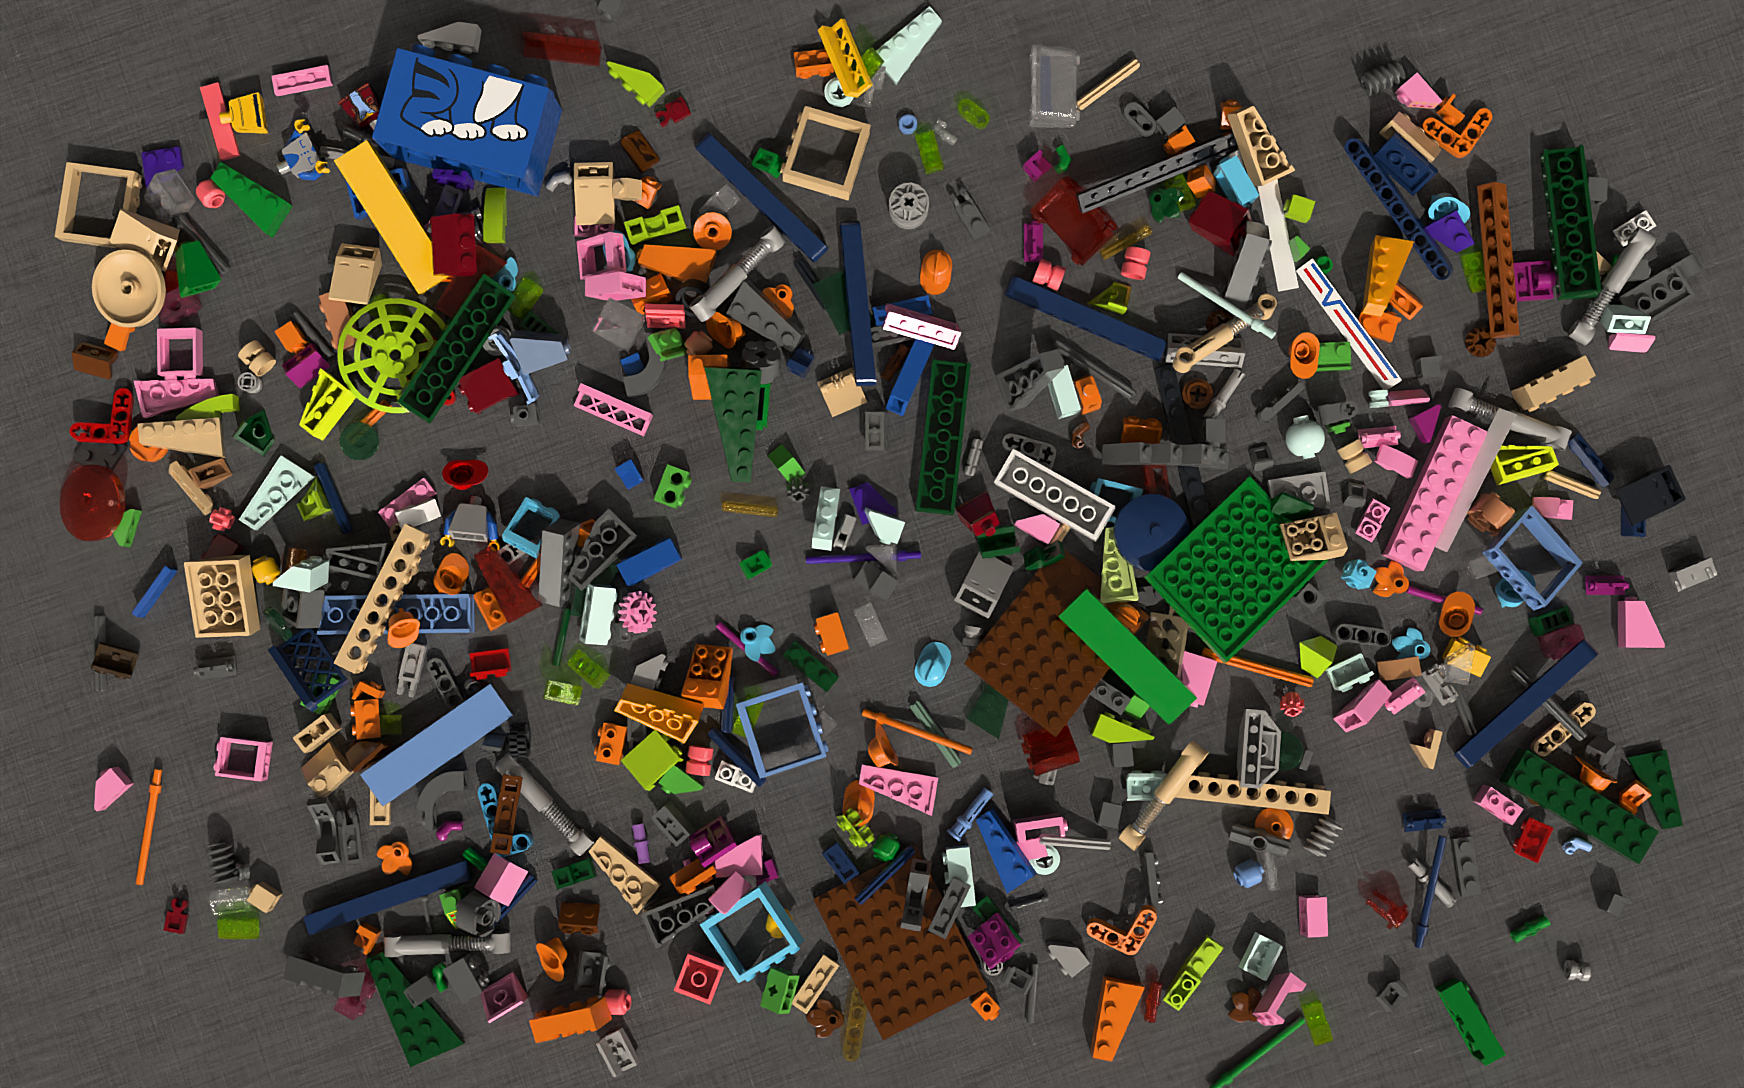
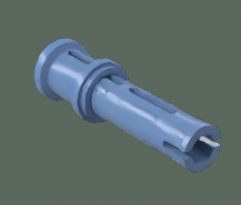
[947,787,993,842]

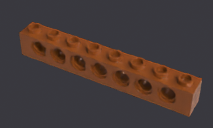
[1477,182,1520,338]

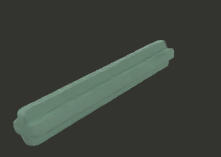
[910,701,961,768]

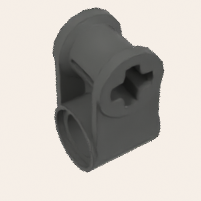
[1318,401,1358,426]

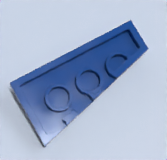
[976,809,1037,894]

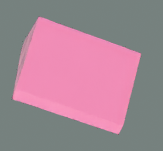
[474,853,528,906]
[480,972,528,1023]

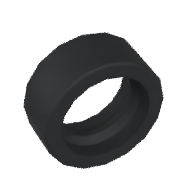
[675,279,710,317]

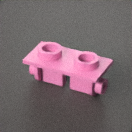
[1358,426,1401,448]
[1385,677,1425,714]

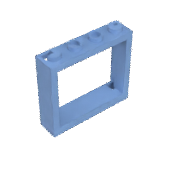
[1482,505,1583,611]
[736,682,829,779]

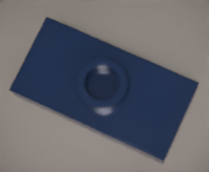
[822,841,860,884]

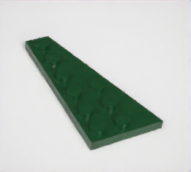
[703,366,762,483]
[365,951,465,1067]

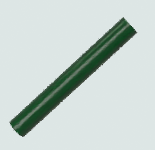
[552,608,572,666]

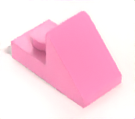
[1532,497,1573,520]

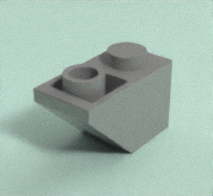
[630,654,669,691]
[1046,941,1090,978]

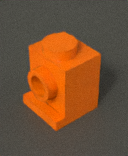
[1163,125,1195,155]
[970,989,1001,1021]

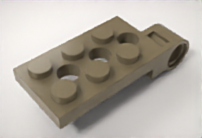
[1146,606,1191,678]

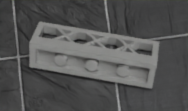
[1165,333,1245,368]

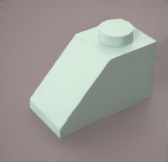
[1600,305,1651,334]
[864,507,905,545]

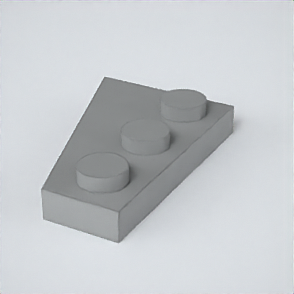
[1267,472,1331,510]

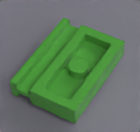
[647,328,687,362]
[1316,342,1352,372]

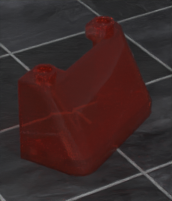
[1030,176,1120,266]

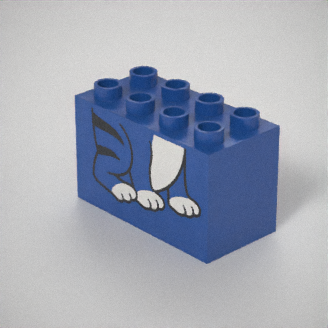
[372,44,562,197]

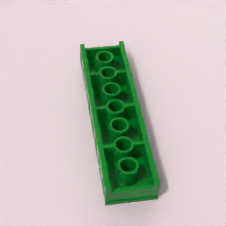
[1058,587,1197,725]

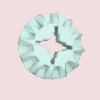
[824,77,854,108]
[1029,845,1060,875]

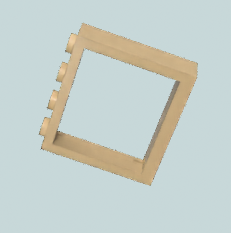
[780,106,871,201]
[55,162,143,249]

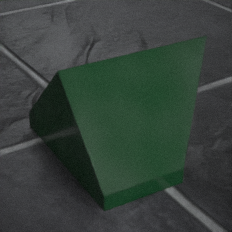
[232,409,275,456]

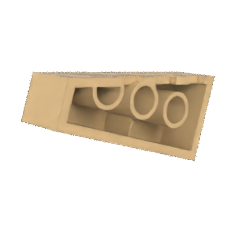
[1227,106,1295,186]
[1511,355,1596,412]
[138,418,226,458]

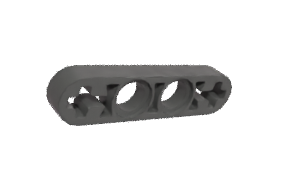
[427,658,466,712]

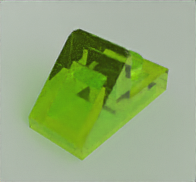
[852,47,885,87]
[543,680,583,705]

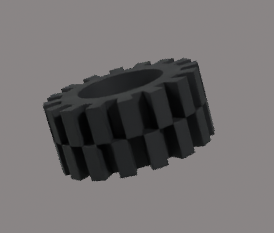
[509,722,531,758]

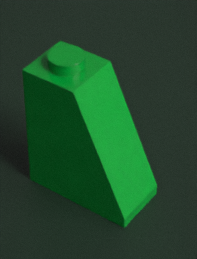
[175,240,222,298]

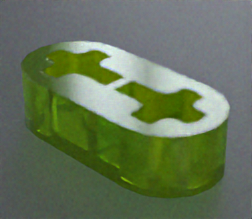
[957,99,990,129]

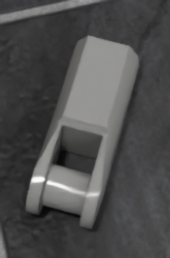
[833,514,857,550]

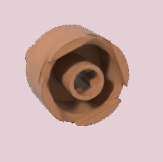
[1466,492,1515,537]

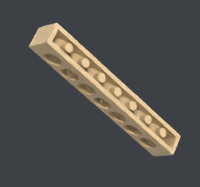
[334,524,430,674]
[1175,772,1331,814]

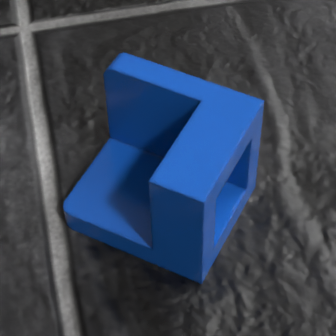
[615,459,645,489]

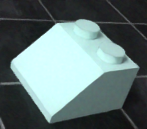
[273,556,329,592]

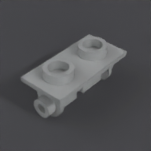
[1421,663,1458,706]

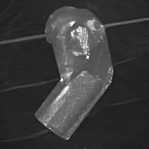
[934,120,957,146]

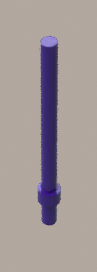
[806,550,921,564]

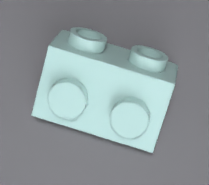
[1325,653,1374,692]
[1126,771,1167,801]
[1238,932,1283,981]

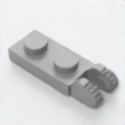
[397,642,427,698]

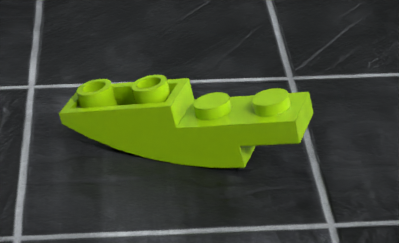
[1163,935,1224,1011]

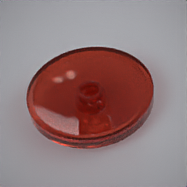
[60,464,125,541]

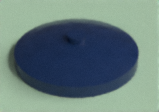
[1113,494,1190,571]

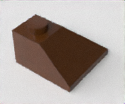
[345,739,394,773]

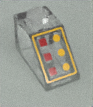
[1439,643,1475,685]

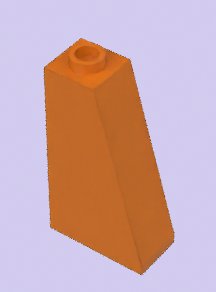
[636,244,717,283]

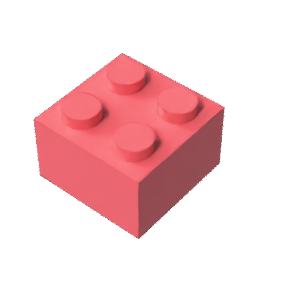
[674,950,726,1004]

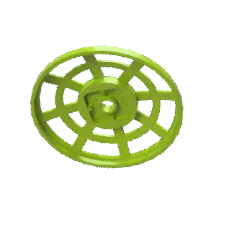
[338,298,445,413]

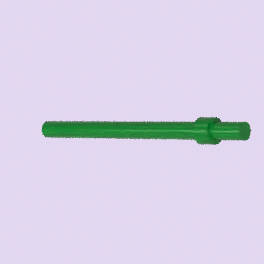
[1209,1016,1305,1088]

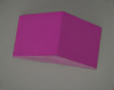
[1408,405,1441,444]

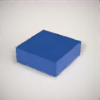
[620,353,645,376]

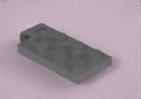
[1616,253,1703,324]

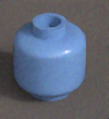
[1233,859,1264,888]

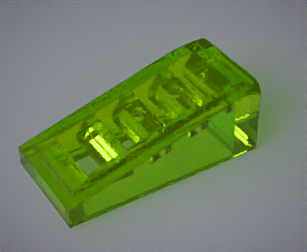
[1164,173,1196,213]
[567,649,610,689]

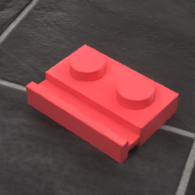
[645,304,686,329]

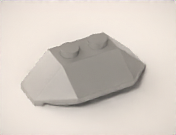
[1237,709,1281,789]

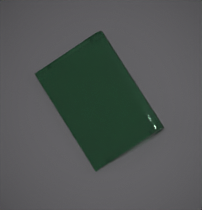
[813,269,873,335]

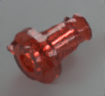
[1365,889,1409,930]

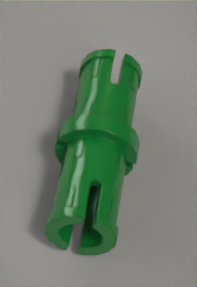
[1509,914,1551,943]

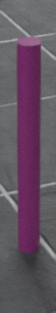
[1406,586,1483,615]
[716,621,778,677]

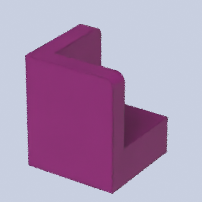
[1022,149,1051,182]
[754,857,779,886]

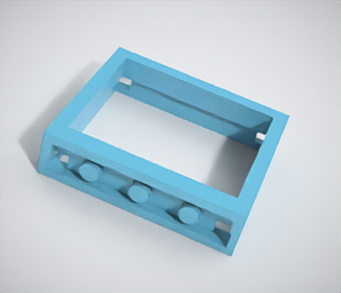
[700,881,804,983]

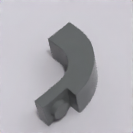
[623,332,667,398]
[417,770,468,830]
[307,797,341,865]
[901,858,932,931]

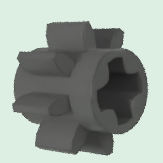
[786,478,810,502]

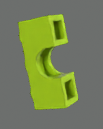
[624,205,687,245]

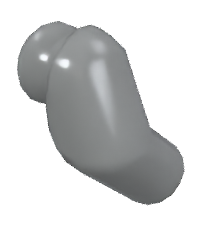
[545,171,573,192]

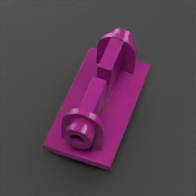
[1024,221,1043,262]
[1585,576,1629,595]

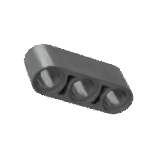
[1331,624,1391,647]

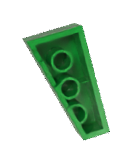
[211,162,293,238]
[1435,978,1506,1066]

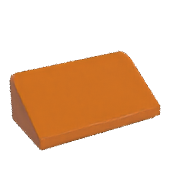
[1389,281,1424,320]

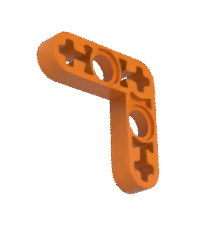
[1420,108,1492,158]
[1086,905,1157,955]

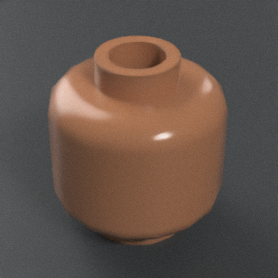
[684,330,713,355]

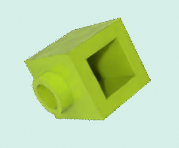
[1283,194,1316,223]

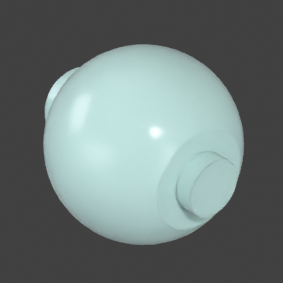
[1286,415,1325,459]

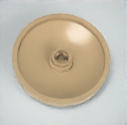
[92,250,166,327]

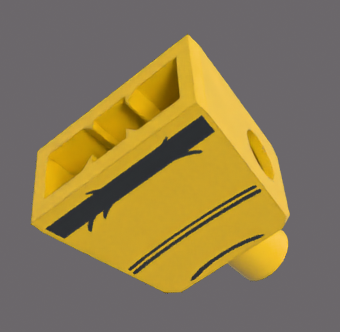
[219,92,268,133]

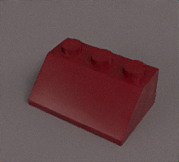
[430,213,477,276]

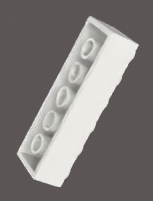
[994,449,1115,542]

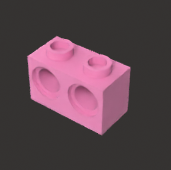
[1473,785,1523,825]

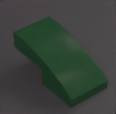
[1023,540,1065,570]
[551,858,597,890]

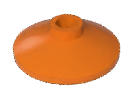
[693,212,732,251]
[1255,808,1294,841]

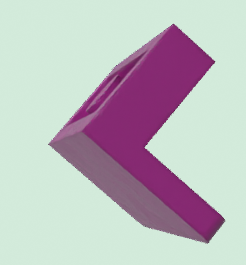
[282,342,330,388]

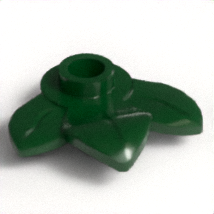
[1149,187,1185,223]

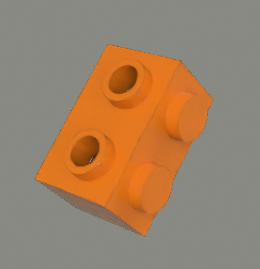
[813,612,850,656]
[594,722,627,765]

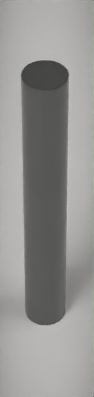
[291,311,334,359]
[1026,963,1039,1023]

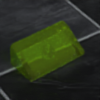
[507,277,544,320]
[368,294,412,332]

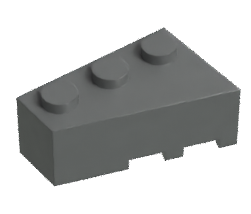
[324,541,393,580]

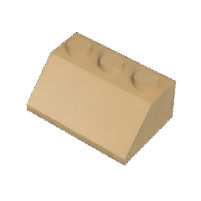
[1379,111,1442,163]

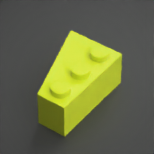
[1490,445,1559,485]

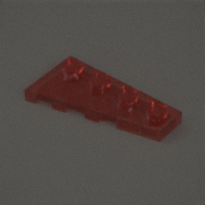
[435,243,508,317]
[474,546,543,624]

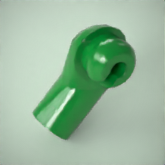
[1055,145,1071,174]
[431,963,448,993]

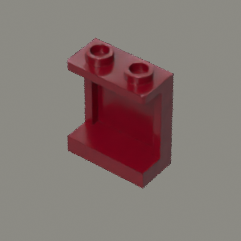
[458,358,520,415]

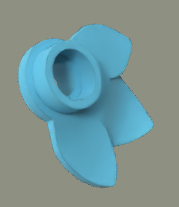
[487,257,518,292]
[740,625,775,662]
[1392,627,1430,659]

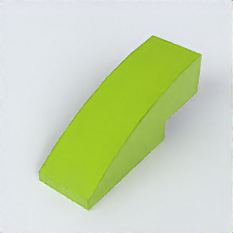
[483,187,507,243]
[176,394,240,421]

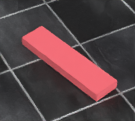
[200,82,241,161]

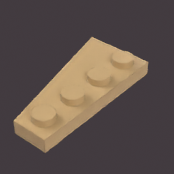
[588,835,662,915]

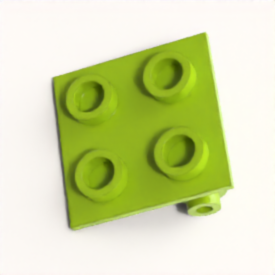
[836,808,875,848]

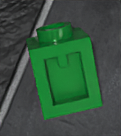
[751,148,785,178]

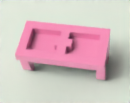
[1298,895,1328,938]

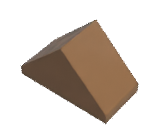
[188,458,232,490]

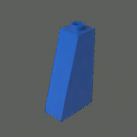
[886,339,934,416]

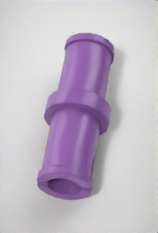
[632,823,651,864]

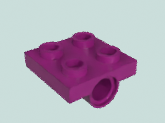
[1513,260,1556,302]
[688,816,737,868]
[968,913,1021,969]

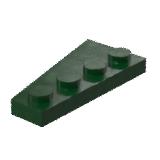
[1626,749,1683,829]

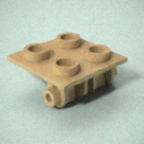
[817,368,867,417]

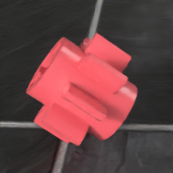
[209,507,235,532]
[1280,692,1305,717]

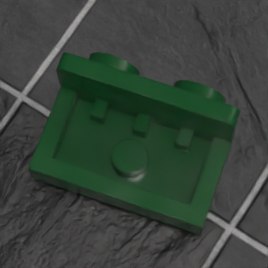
[977,524,1020,559]

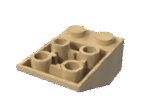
[574,162,615,225]
[110,209,180,272]
[328,243,382,304]
[1280,513,1348,561]

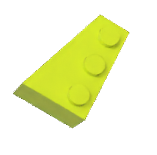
[299,368,356,440]

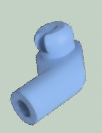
[1563,837,1592,855]

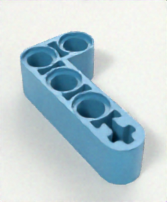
[478,782,534,857]

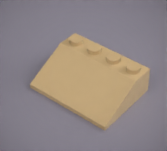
[184,555,260,638]

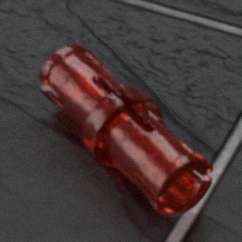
[1144,981,1163,1023]

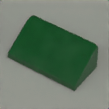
[1270,492,1314,521]

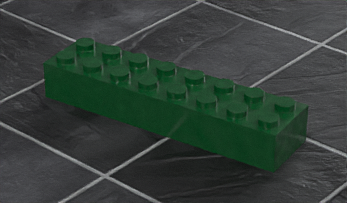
[394,273,516,424]
[1499,748,1659,864]

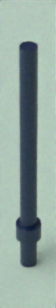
[1414,835,1447,948]

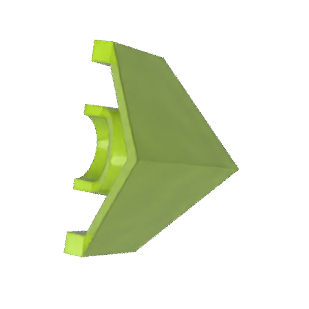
[1087,282,1132,315]
[297,476,332,522]
[1299,636,1337,679]

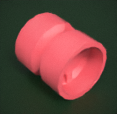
[1120,247,1151,280]
[1032,258,1066,291]
[685,745,714,776]

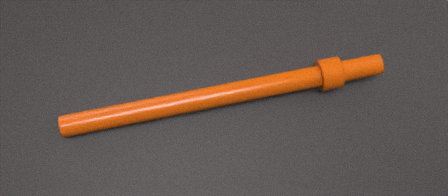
[862,708,973,755]
[135,769,162,885]

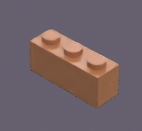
[319,292,364,352]

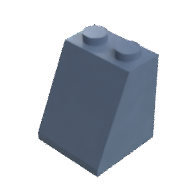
[510,330,571,375]

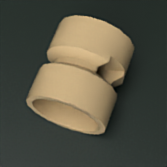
[238,340,276,377]
[1337,438,1372,474]

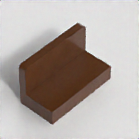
[72,341,118,380]

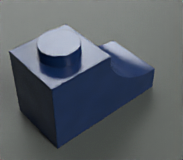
[786,347,815,379]

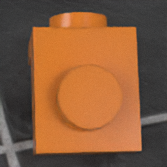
[1437,93,1465,127]
[1220,99,1242,130]
[632,176,662,209]
[352,681,386,700]
[1619,779,1652,815]

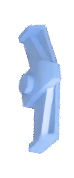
[488,330,539,405]

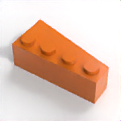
[1090,976,1145,1061]
[529,996,612,1043]

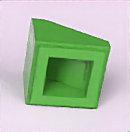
[1288,236,1310,262]

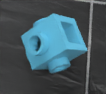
[1341,559,1377,590]

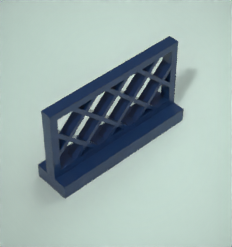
[268,628,349,712]

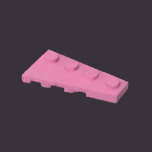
[134,379,219,418]
[859,764,938,816]

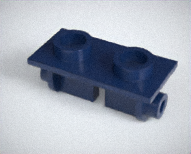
[1402,808,1446,832]

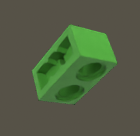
[654,464,692,509]

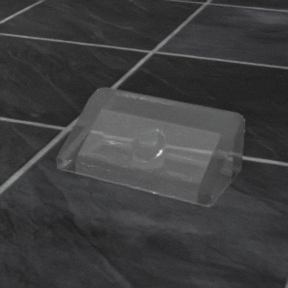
[208,887,253,915]

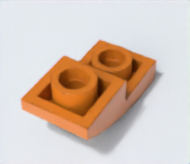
[104,323,135,351]

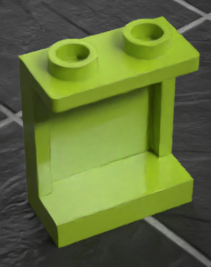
[621,730,684,791]

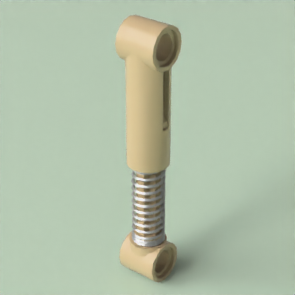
[1173,294,1277,373]
[1119,740,1209,851]

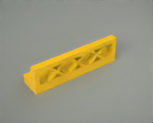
[818,18,873,97]

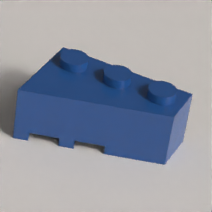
[617,537,683,586]

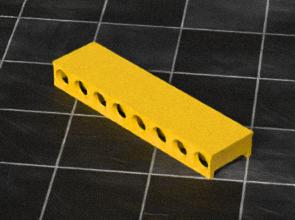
[334,140,450,294]

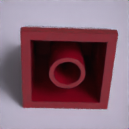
[1189,191,1252,257]

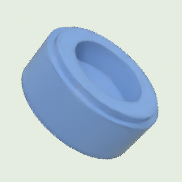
[898,114,917,135]

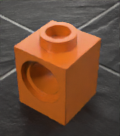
[275,321,309,353]

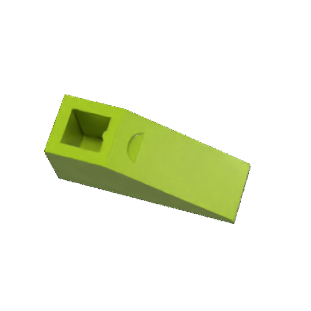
[606,61,665,108]
[1090,712,1154,743]

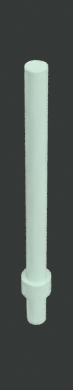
[1178,272,1276,339]

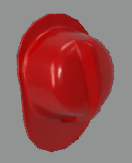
[442,460,489,490]

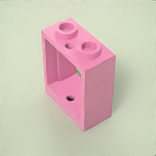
[577,232,627,280]
[585,272,646,302]
[157,328,203,380]
[214,736,273,781]

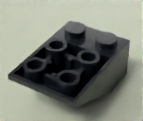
[1615,464,1686,526]

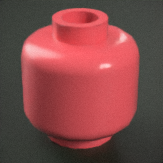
[196,179,225,208]
[602,989,631,1015]

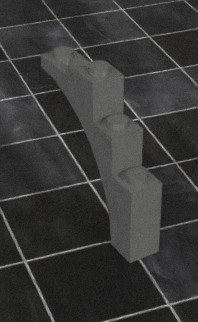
[1102,442,1229,469]

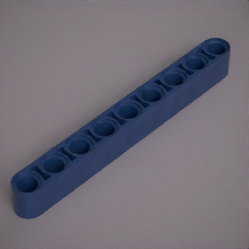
[694,132,828,263]
[1345,137,1453,280]
[840,221,876,387]
[1004,276,1167,361]
[1453,639,1599,769]
[303,860,472,935]

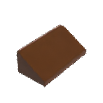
[620,130,660,173]

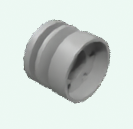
[889,182,929,229]

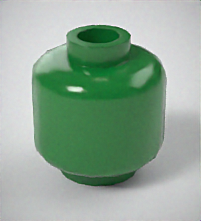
[872,832,901,863]

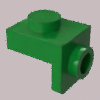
[739,549,772,580]

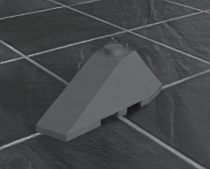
[568,508,638,591]

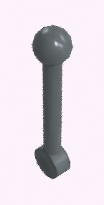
[420,895,433,934]
[1010,895,1049,911]

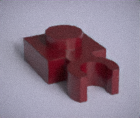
[655,96,691,127]
[163,898,189,934]

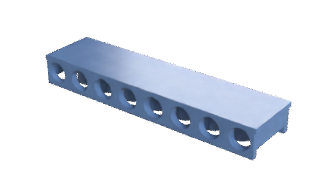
[317,594,475,635]
[360,684,514,807]

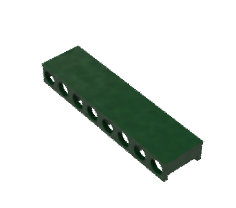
[1540,145,1601,301]
[915,359,971,516]

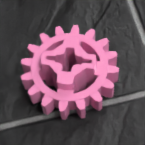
[618,591,657,633]

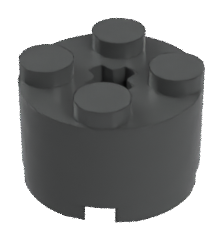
[742,341,781,384]
[456,892,501,937]

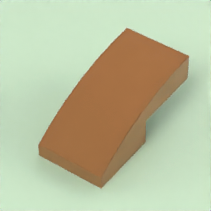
[1376,656,1422,681]

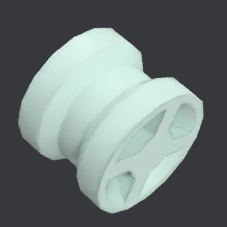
[1368,390,1389,408]

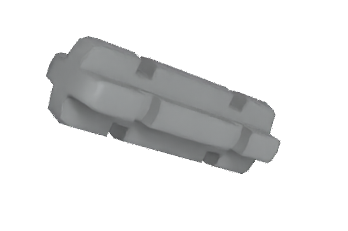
[964,439,983,476]

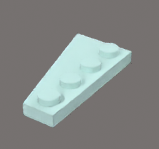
[872,6,942,85]
[239,456,315,530]

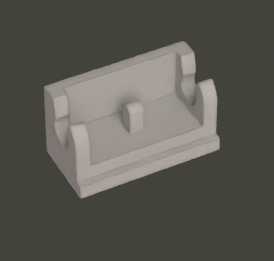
[1668,557,1717,592]

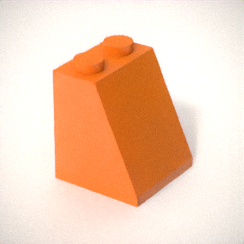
[688,355,731,400]

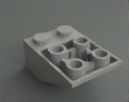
[953,551,1014,618]

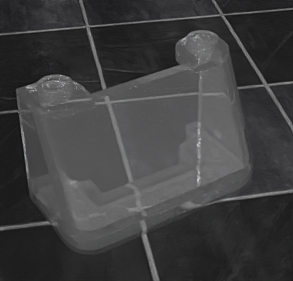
[1029,43,1080,128]

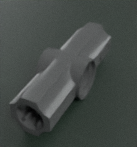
[1228,823,1290,857]

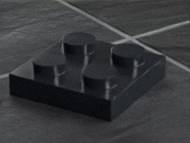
[73,429,128,479]

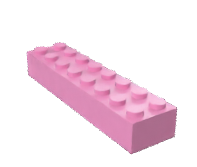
[1382,415,1488,571]

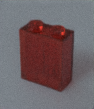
[1021,723,1080,776]

